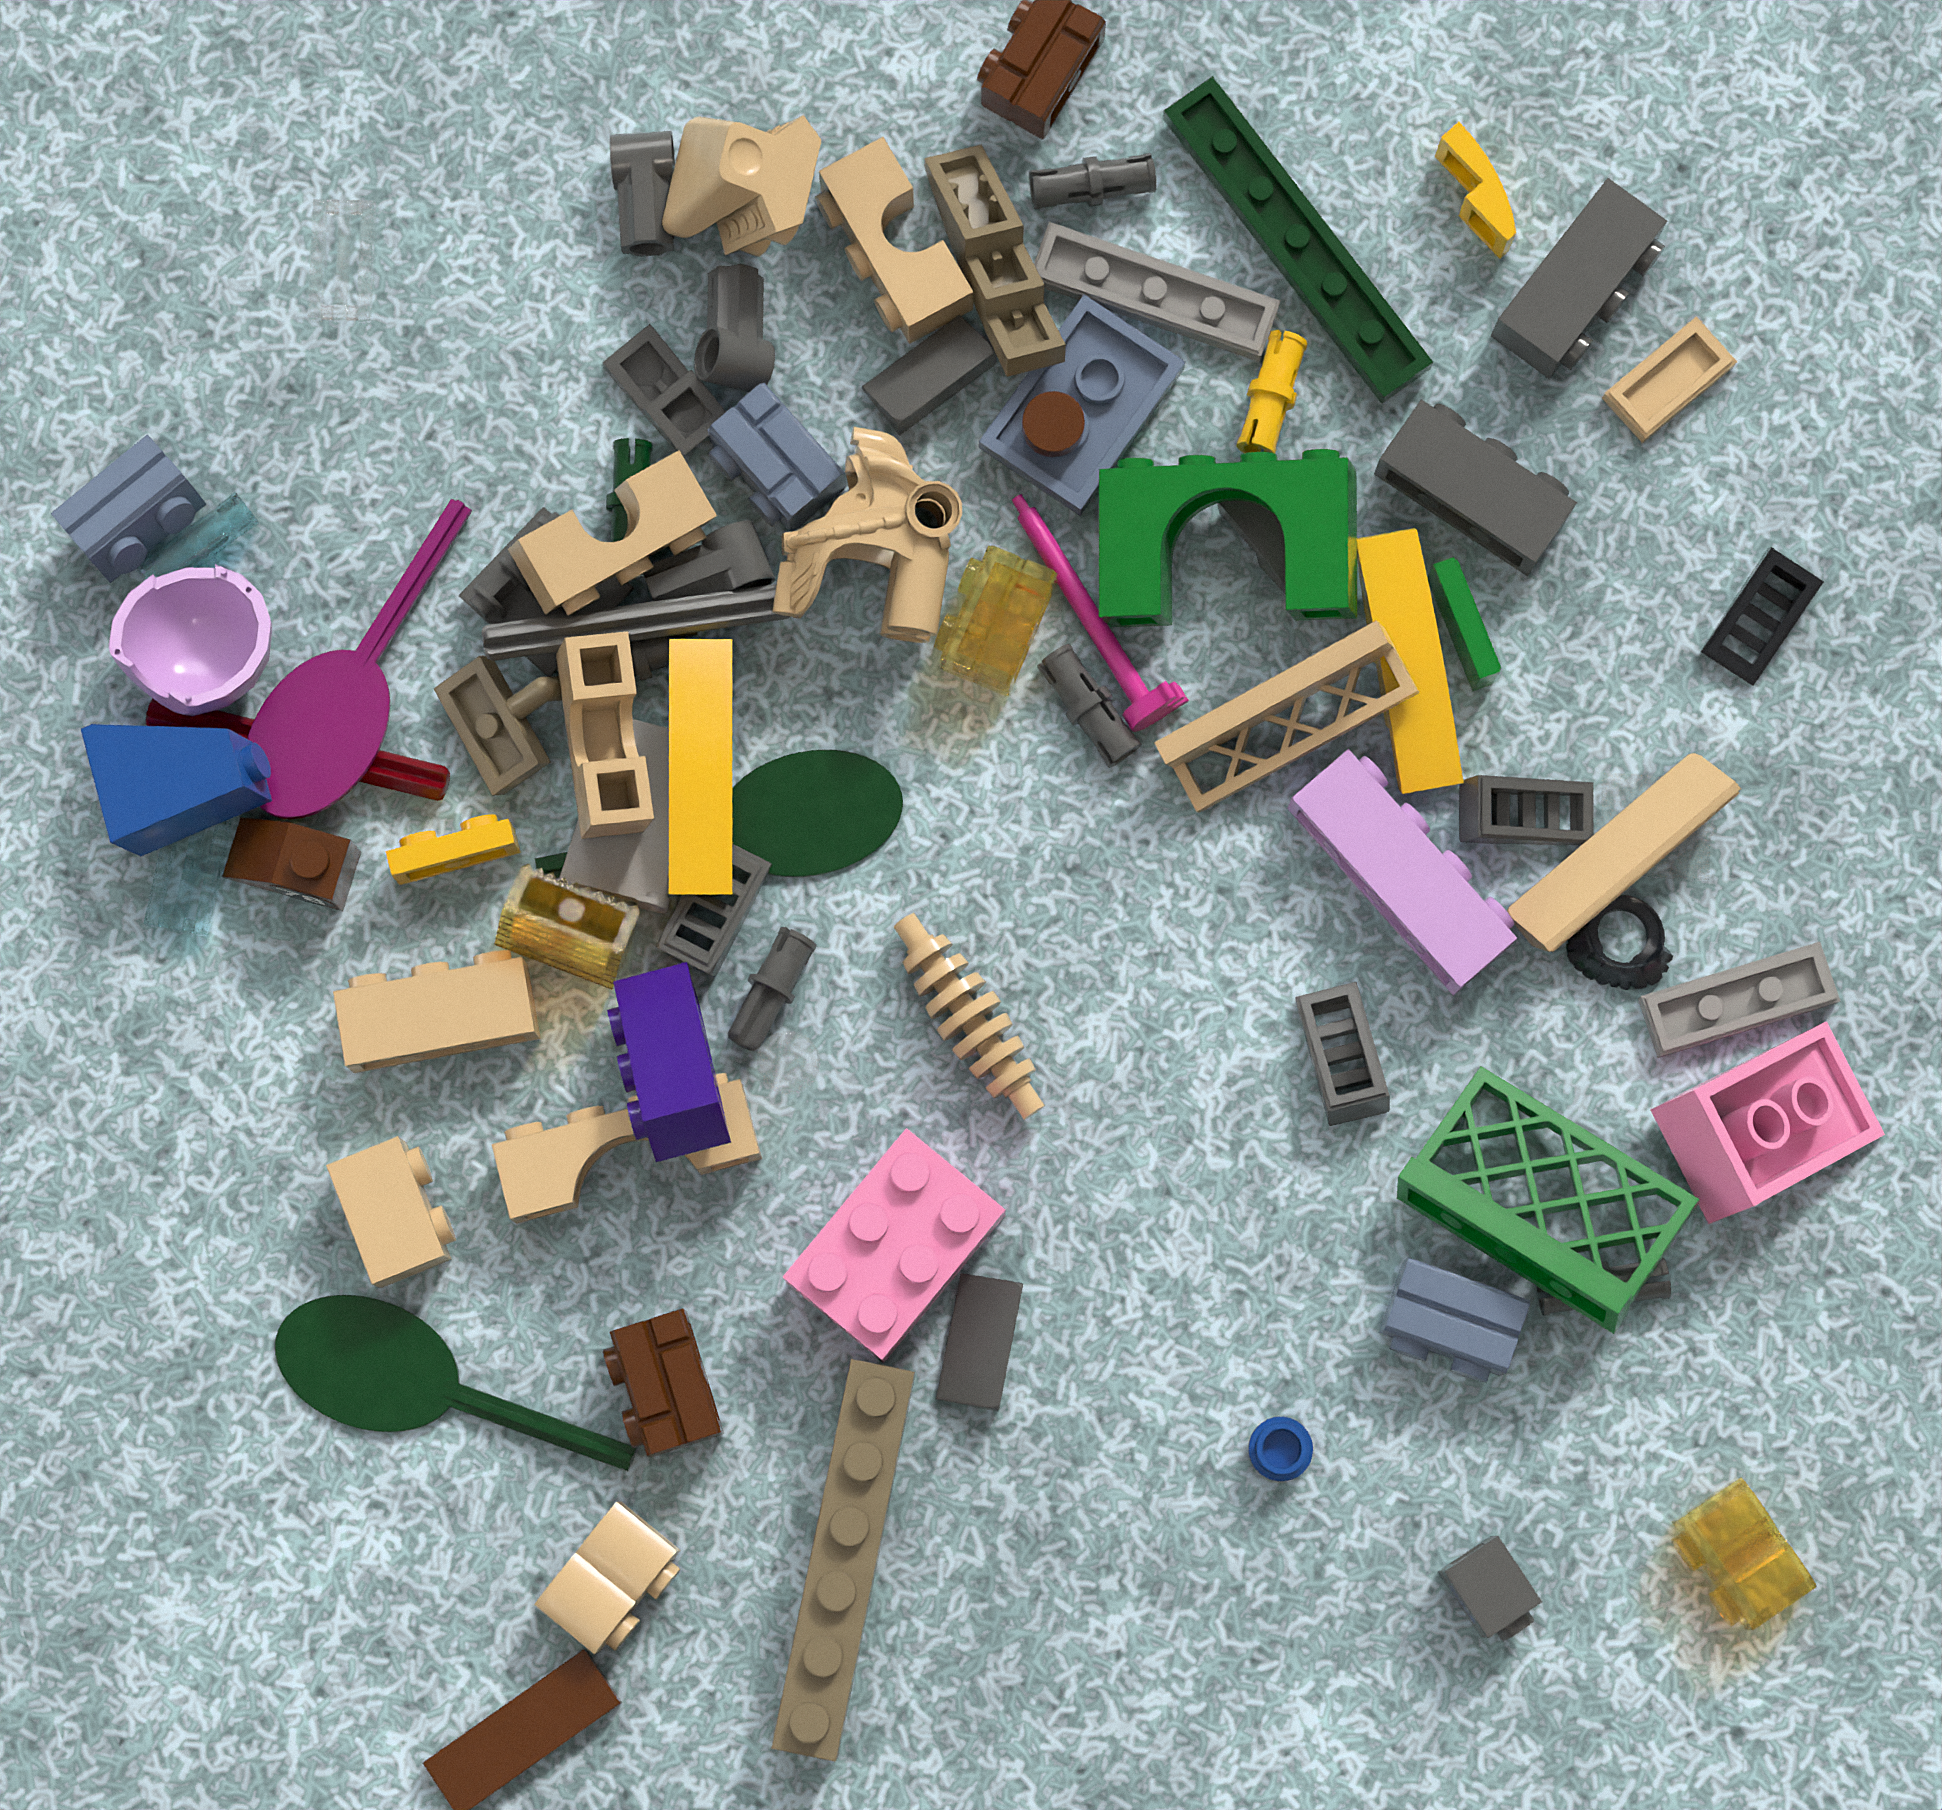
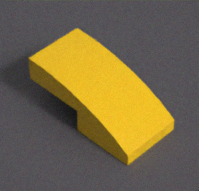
[1435,121,1516,259]

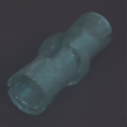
[137,492,260,580]

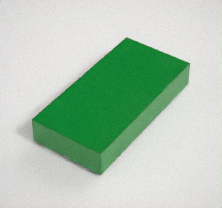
[1427,557,1501,692]

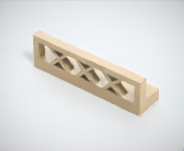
[1154,620,1419,813]

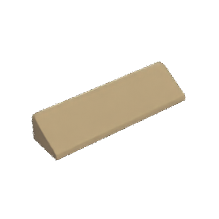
[1507,753,1741,952]

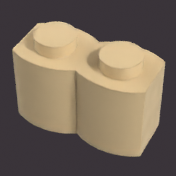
[534,1501,681,1654]

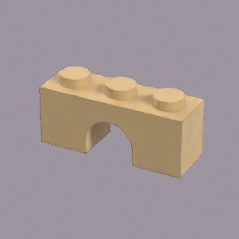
[815,137,973,344]
[508,450,717,616]
[556,631,654,839]

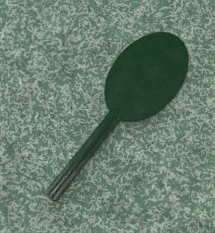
[535,750,903,883]
[275,1295,637,1472]

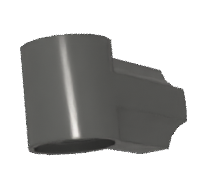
[610,131,675,257]
[694,264,775,393]
[643,521,775,601]

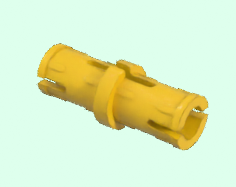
[1236,330,1308,454]

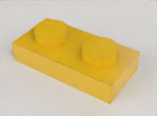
[385,814,521,885]

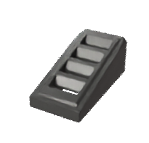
[1459,775,1594,845]
[656,844,773,976]
[1295,982,1390,1126]

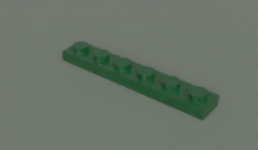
[1163,76,1433,404]

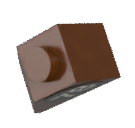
[222,817,361,911]

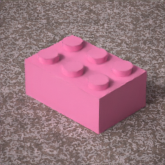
[783,1128,1006,1363]

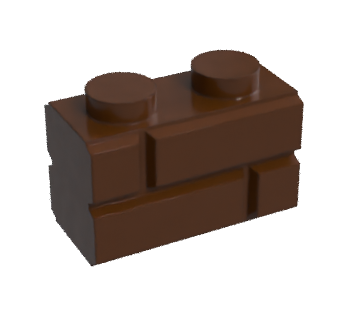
[977,0,1106,139]
[603,1308,724,1457]

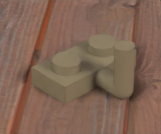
[434,656,562,796]

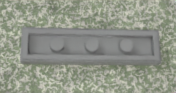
[1034,222,1281,362]

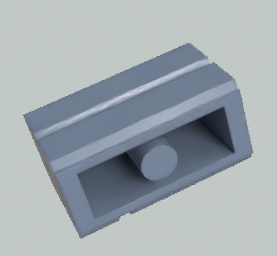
[708,383,847,532]
[50,434,206,583]
[1379,1257,1531,1383]

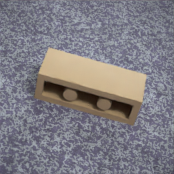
[333,950,541,1073]

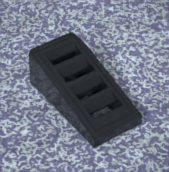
[1700,547,1824,686]

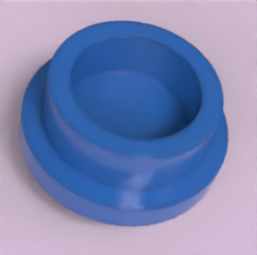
[1248,1417,1313,1482]

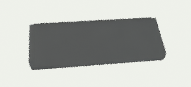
[862,314,997,436]
[936,1273,1024,1412]

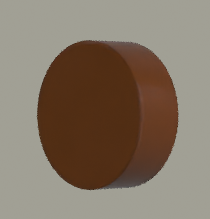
[1022,391,1085,457]

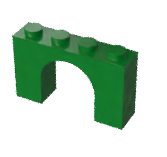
[1099,449,1357,627]

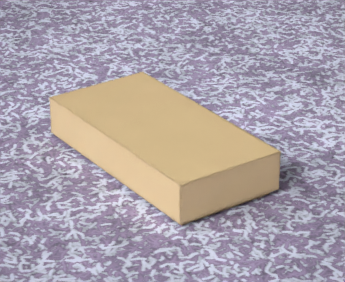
[1602,316,1737,443]

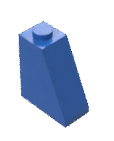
[81,724,272,857]

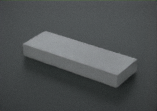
[1638,942,1840,1058]

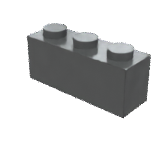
[1491,178,1667,380]
[1374,399,1577,577]

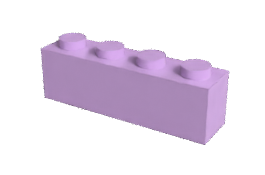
[1287,749,1517,996]

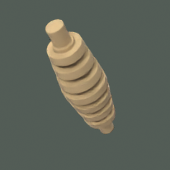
[894,913,1045,1120]

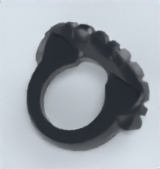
[1566,895,1673,990]

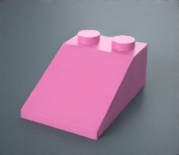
[1651,1021,1885,1224]

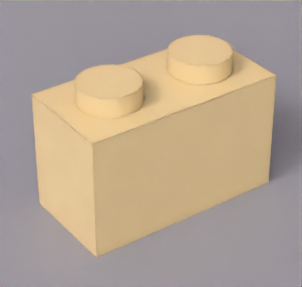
[326,1136,456,1288]

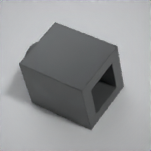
[1437,1536,1542,1642]

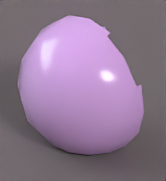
[109,564,272,716]

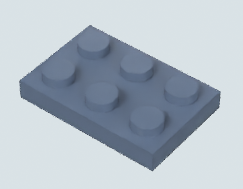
[979,295,1186,516]

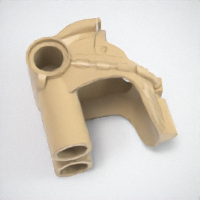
[772,427,962,643]

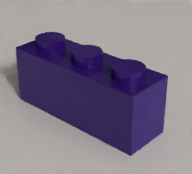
[607,962,731,1162]

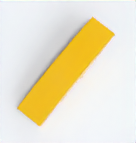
[1357,528,1464,794]
[669,639,732,895]

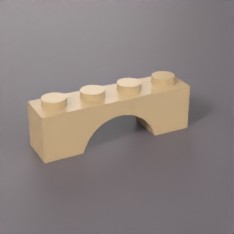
[491,1073,762,1224]

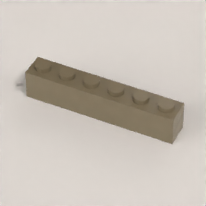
[771,1359,915,1762]

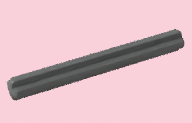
[482,584,790,661]

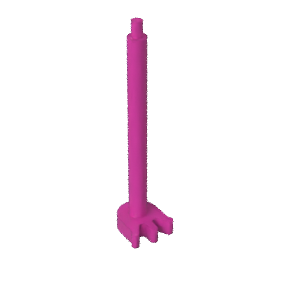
[1012,494,1189,732]

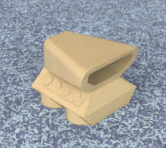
[662,115,822,256]

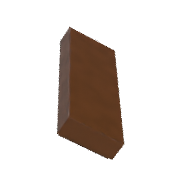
[423,1649,622,1810]

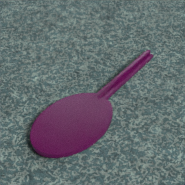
[248,499,472,819]

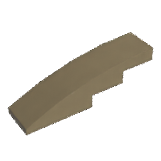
[924,144,1066,377]

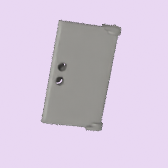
[559,719,670,913]

